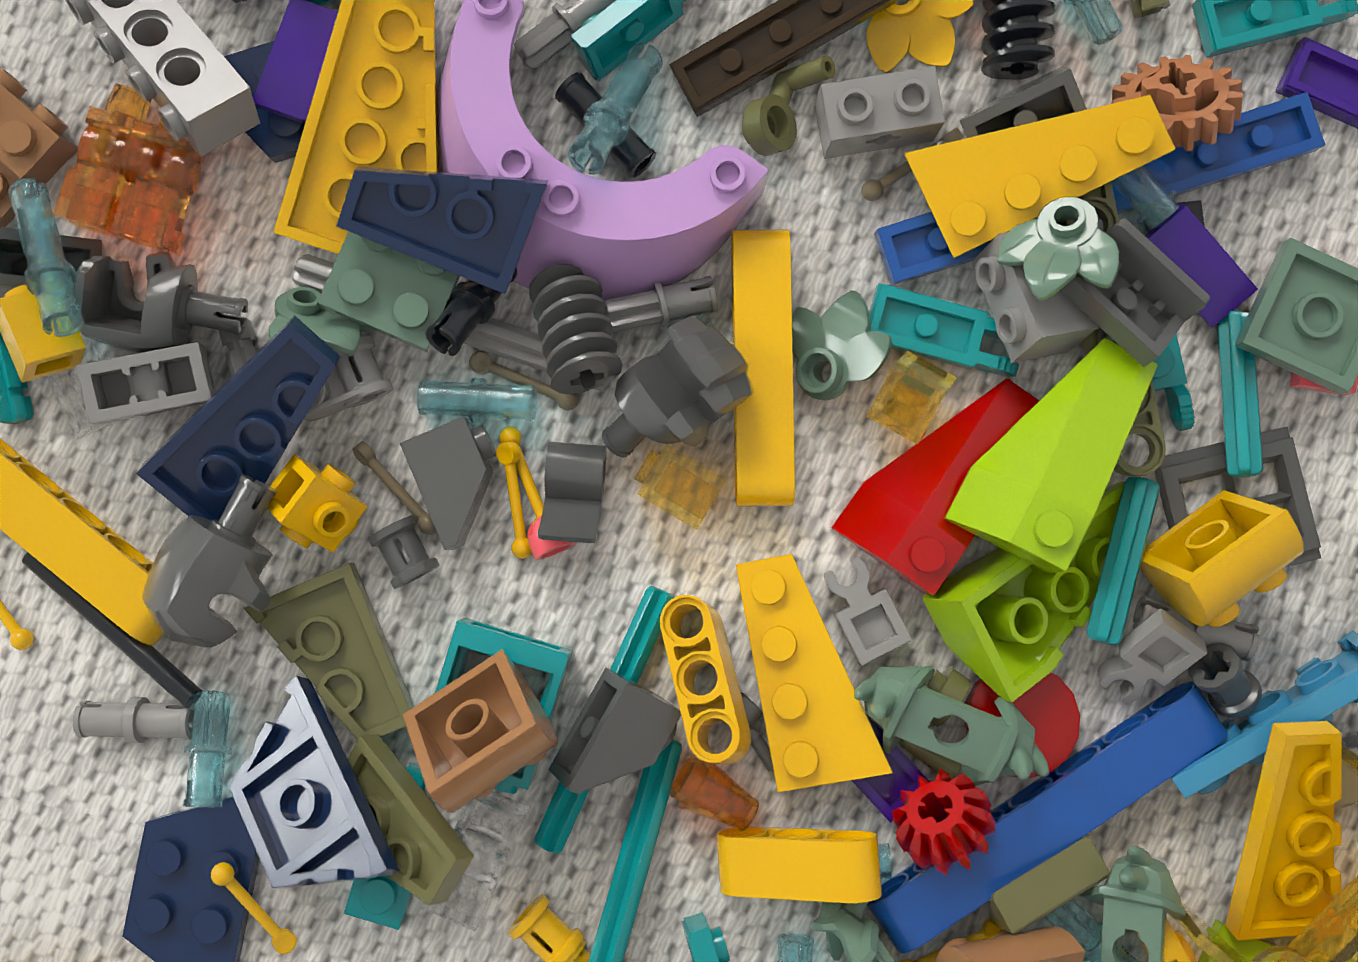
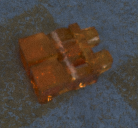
[53,83,206,256]

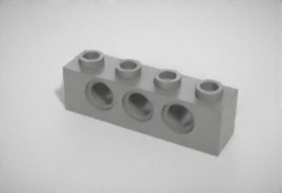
[65,0,260,157]

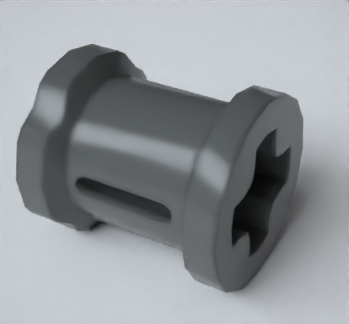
[368,515,440,590]
[1188,643,1262,718]

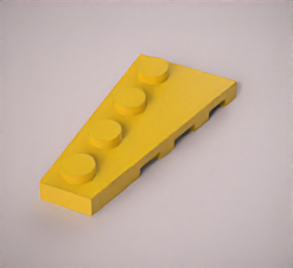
[904,95,1175,258]
[1225,721,1342,940]

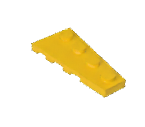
[736,554,893,792]

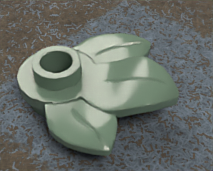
[997,197,1119,302]
[269,287,375,356]
[792,290,892,401]

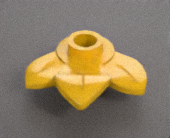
[866,0,974,73]

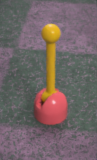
[499,426,577,560]

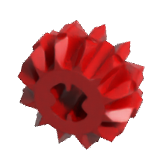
[891,768,996,876]

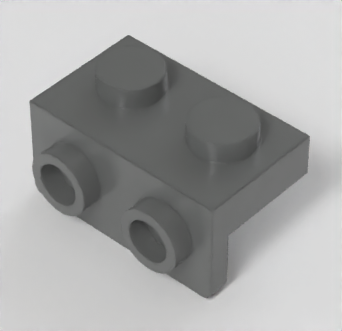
[1060,219,1210,367]

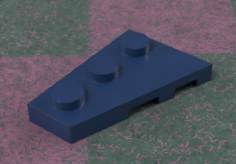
[336,167,549,294]

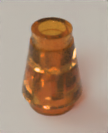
[670,756,759,831]

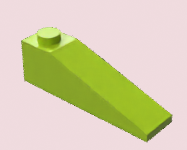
[944,338,1158,573]
[922,482,1125,702]

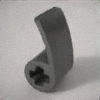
[537,442,607,543]

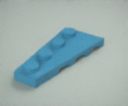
[1171,630,1358,799]

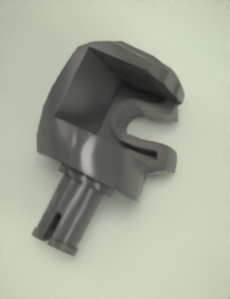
[70,251,248,353]
[602,316,754,458]
[142,474,277,648]

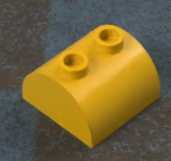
[1140,490,1304,627]

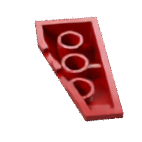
[831,378,1039,596]

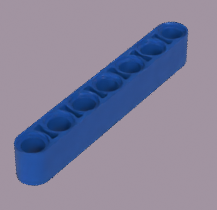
[867,682,1228,954]

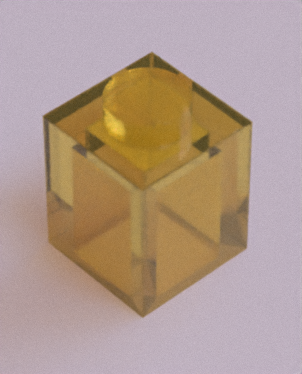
[866,351,957,445]
[634,444,727,530]

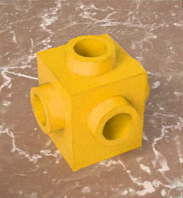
[267,454,368,553]

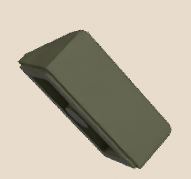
[989,837,1110,934]

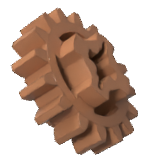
[1112,55,1243,151]

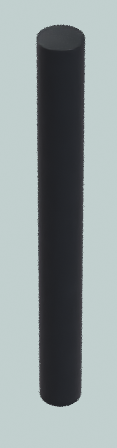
[22,552,203,708]

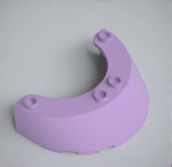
[436,0,769,301]

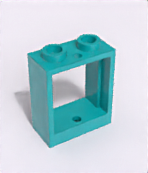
[435,618,573,794]

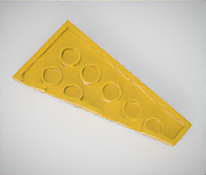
[273,0,439,254]

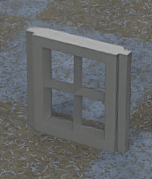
[1155,427,1321,567]

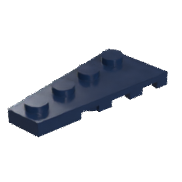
[136,315,340,521]

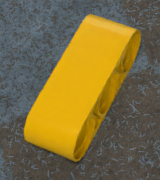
[660,595,751,765]
[716,827,882,903]

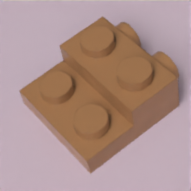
[0,66,78,228]

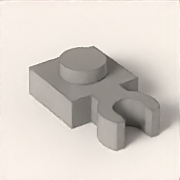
[824,557,913,666]
[1098,608,1207,704]

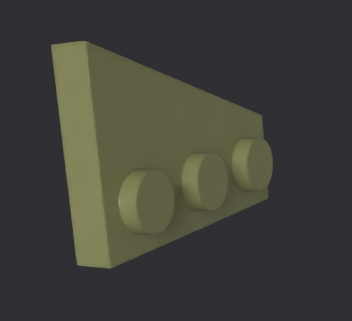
[243,563,414,740]
[347,734,474,905]

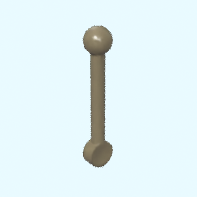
[861,128,964,201]
[469,351,579,411]
[352,441,437,535]

